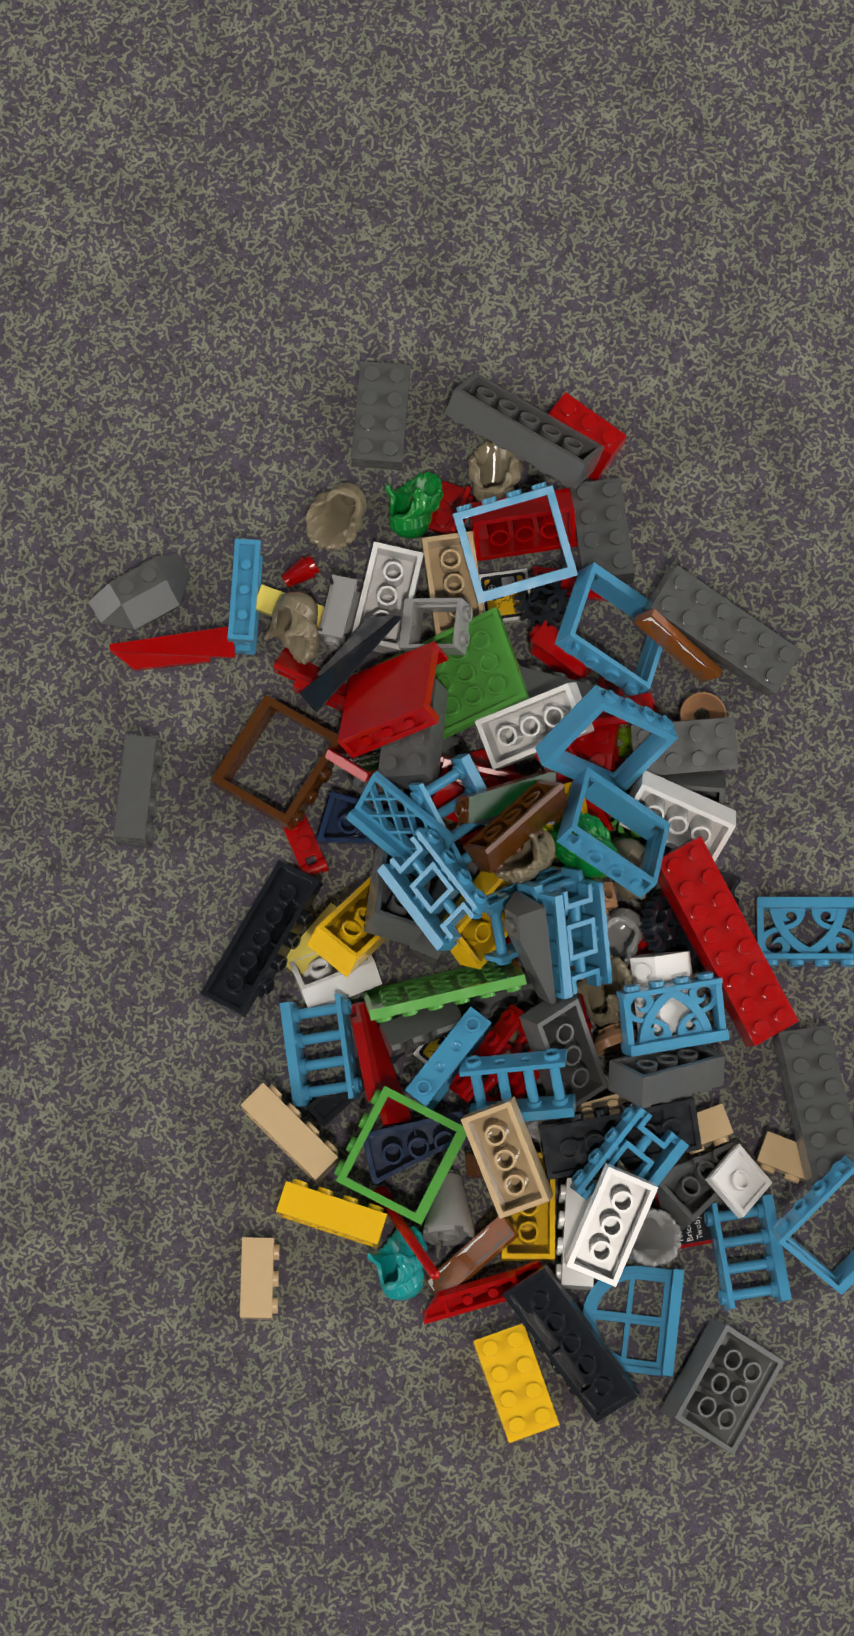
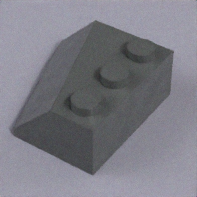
[378,1002,462,1058]

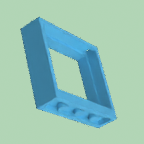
[452,482,578,604]
[555,562,663,696]
[535,685,678,792]
[556,767,670,898]
[771,1155,854,1295]

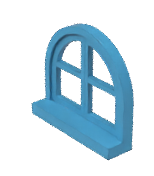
[583,1266,684,1378]

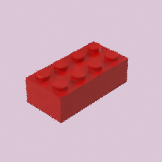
[468,488,577,561]

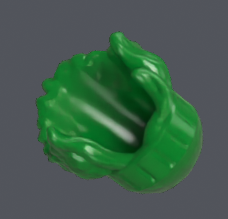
[385,471,443,539]
[552,812,618,880]

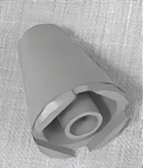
[422,1170,475,1246]

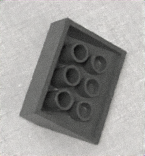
[659,1319,785,1455]

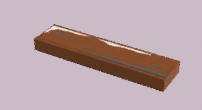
[634,609,722,683]
[425,1216,520,1295]

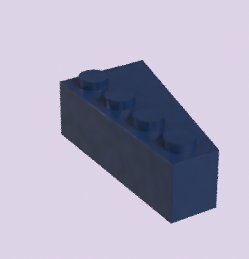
[317,792,425,846]
[364,1110,467,1186]

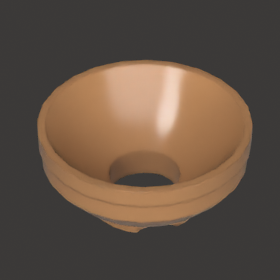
[680,692,727,721]
[594,1023,638,1055]

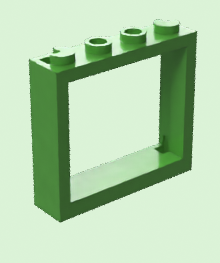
[334,1086,467,1225]

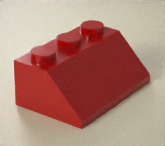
[549,392,627,481]

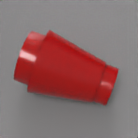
[281,555,320,588]

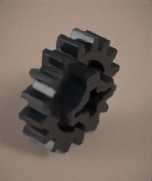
[513,573,569,627]
[640,897,681,953]

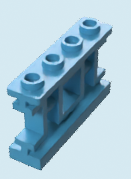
[228,539,263,655]
[377,829,491,951]
[538,879,612,999]
[570,1104,689,1200]

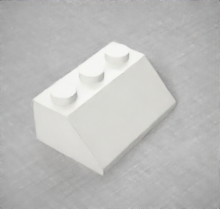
[630,951,696,1035]
[289,952,382,1008]

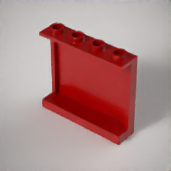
[338,641,449,758]

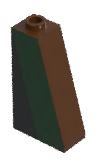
[455,772,556,825]

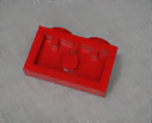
[428,481,475,535]

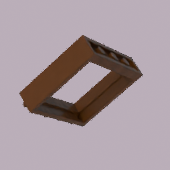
[210,695,341,831]

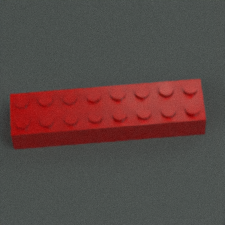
[657,836,799,1047]

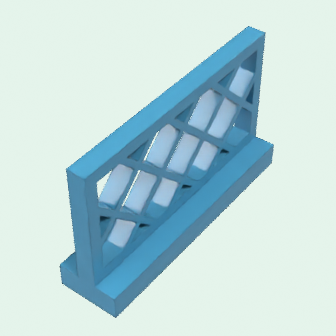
[346,771,457,878]

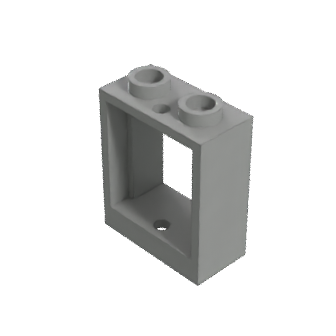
[399,598,473,655]

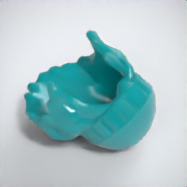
[367,1226,427,1301]

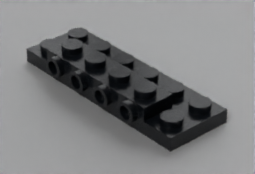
[200,861,323,1018]
[538,1096,702,1180]
[502,1264,640,1423]

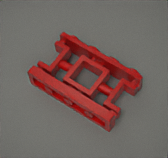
[449,1004,540,1103]

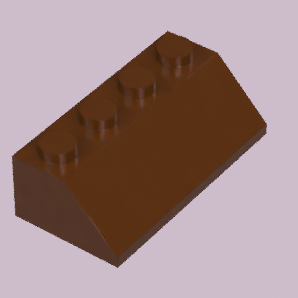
[463,779,568,873]

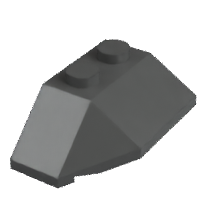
[89,553,190,631]

